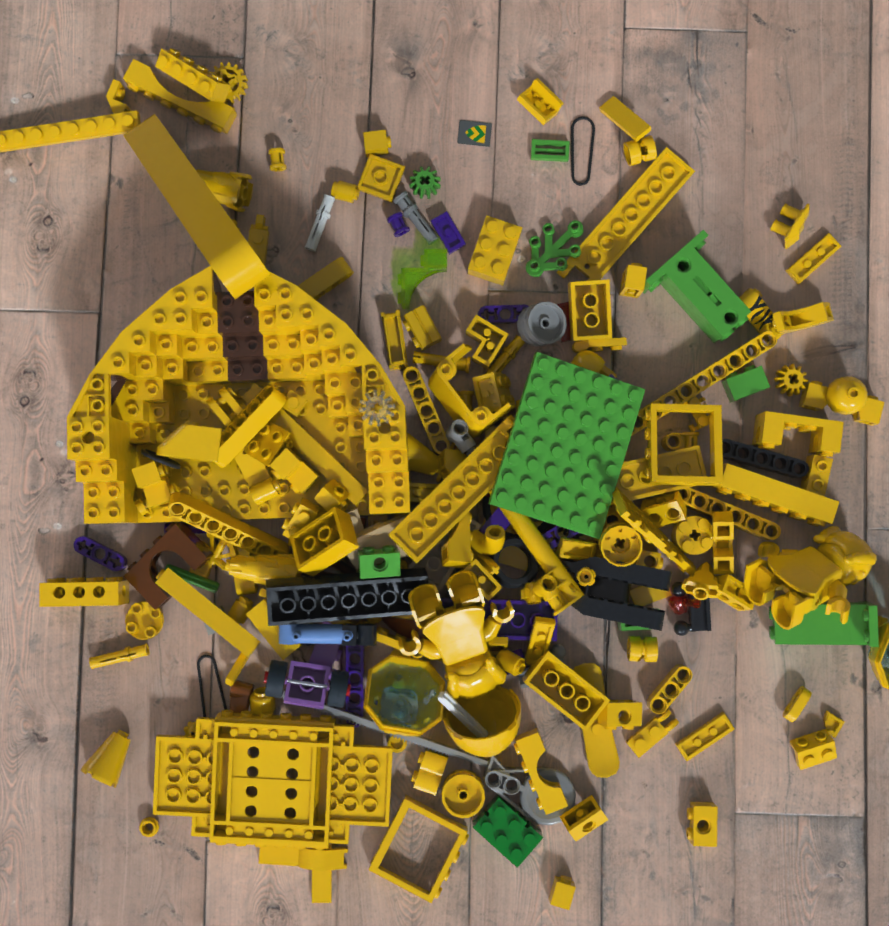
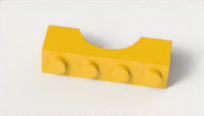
[798,381,884,426]
[513,728,568,815]

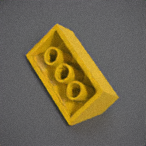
[521,651,610,731]

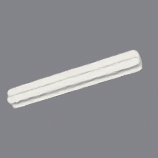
[437,691,489,738]

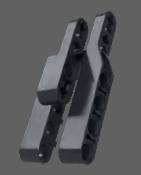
[544,557,672,631]

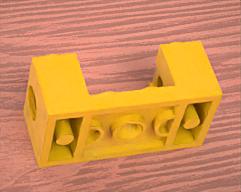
[752,411,844,457]

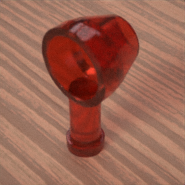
[668,595,701,615]

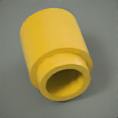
[331,180,360,203]
[227,595,254,624]
[496,650,526,676]

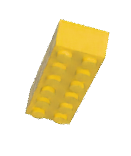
[711,463,839,527]

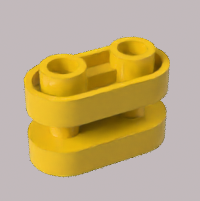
[206,386,246,427]

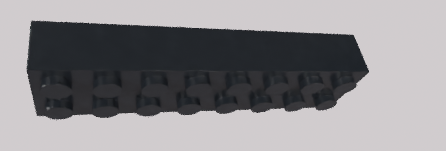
[266,568,428,626]

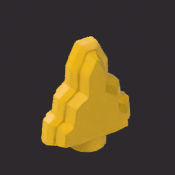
[681,562,722,600]

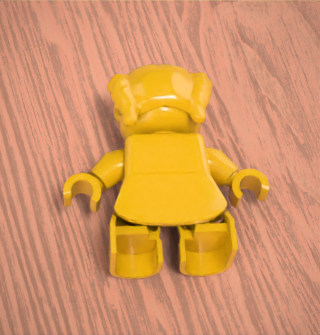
[744,526,877,630]
[397,571,515,700]

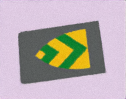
[457,120,492,147]

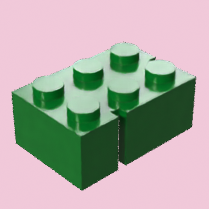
[472,794,543,868]

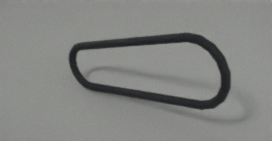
[571,117,595,186]
[197,655,227,717]

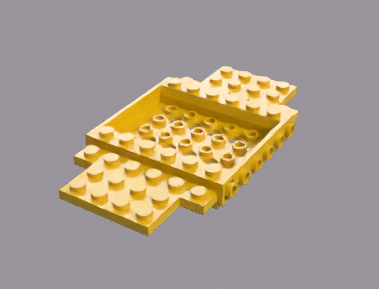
[153,710,393,851]

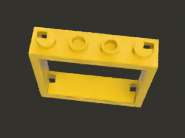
[644,403,723,486]
[368,794,469,903]

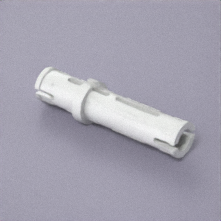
[304,194,335,252]

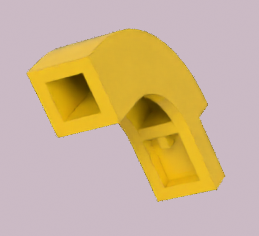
[772,302,834,334]

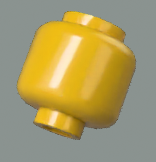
[249,687,276,715]

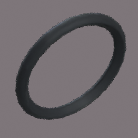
[141,449,181,469]

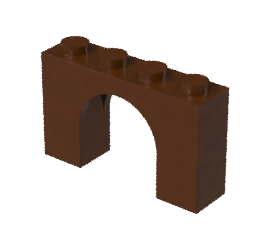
[124,522,214,610]

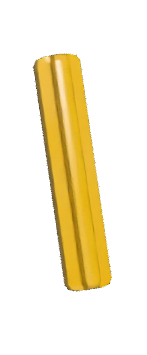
[471,549,500,575]

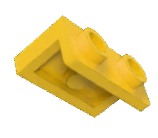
[517,78,564,126]
[790,729,837,770]

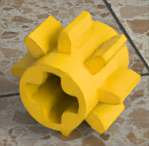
[520,582,542,605]

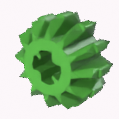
[409,166,441,199]

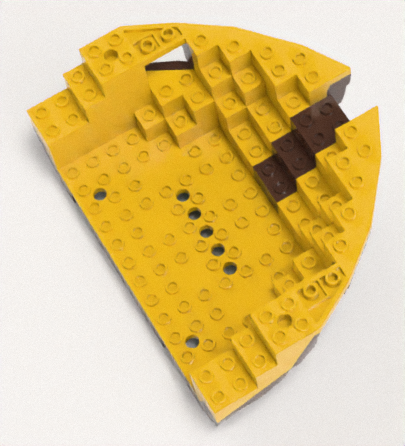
[67,266,411,524]

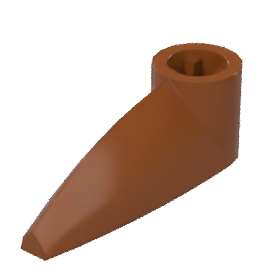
[382,617,429,640]
[230,680,254,713]

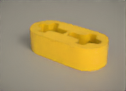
[782,686,812,722]

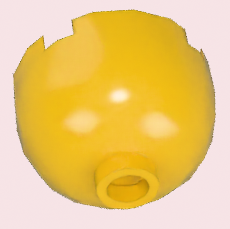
[825,376,868,415]

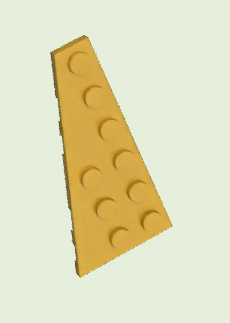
[612,487,697,575]

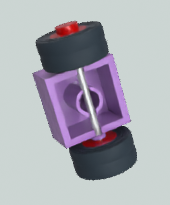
[263,660,351,709]

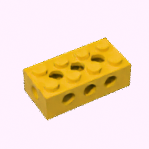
[39,577,129,607]

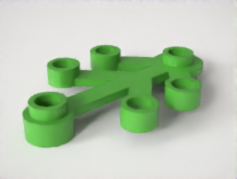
[526,220,584,277]

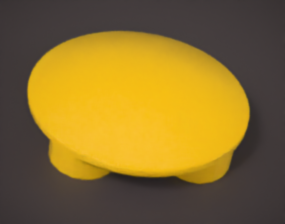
[125,601,164,640]

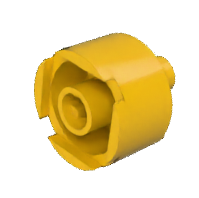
[671,516,714,555]

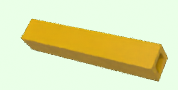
[155,568,261,658]

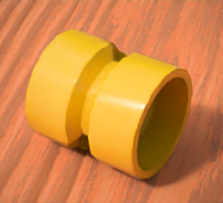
[623,135,657,166]
[627,636,658,662]

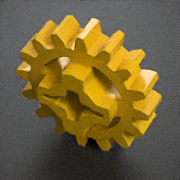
[209,62,248,104]

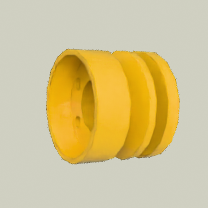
[598,521,643,567]

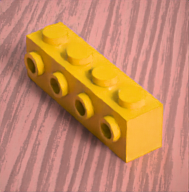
[155,48,231,103]

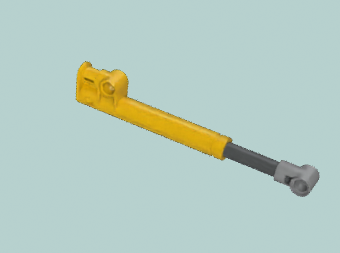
[445,419,584,616]

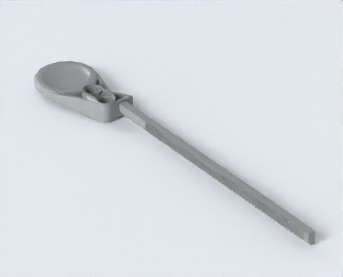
[265,688,576,825]

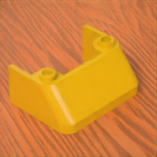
[428,343,517,438]
[156,421,231,465]

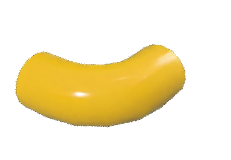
[471,525,505,555]

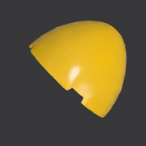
[442,684,521,757]

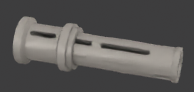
[393,191,439,245]

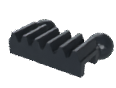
[671,582,711,636]

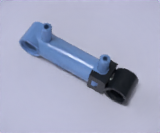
[279,623,377,646]

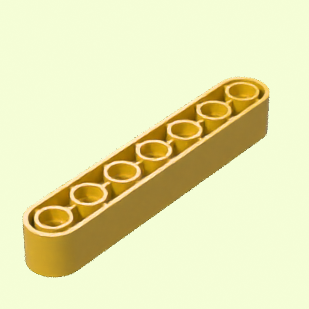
[123,114,270,300]

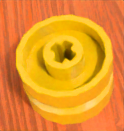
[442,769,485,818]

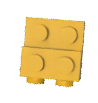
[281,498,327,539]

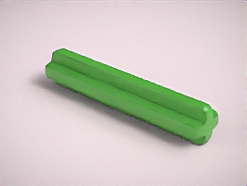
[164,564,220,593]

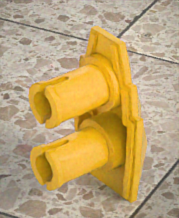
[770,203,810,249]

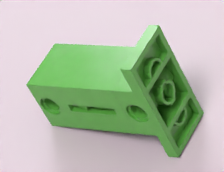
[643,230,752,343]
[769,601,879,647]

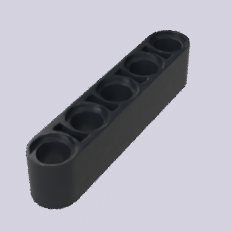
[722,439,809,478]

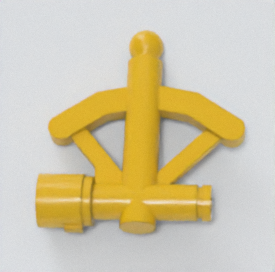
[202,529,238,570]

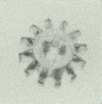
[359,390,395,427]

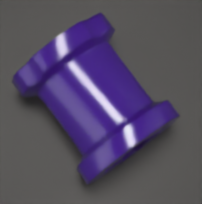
[387,212,410,237]

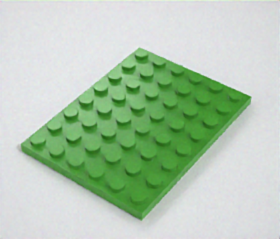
[488,352,645,539]

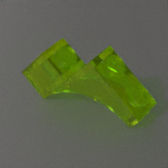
[398,249,447,309]

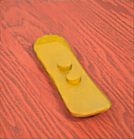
[573,663,620,778]

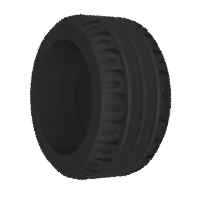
[489,536,540,588]

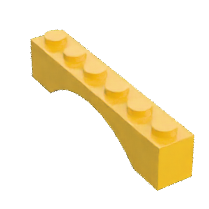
[123,59,237,134]
[438,449,473,568]

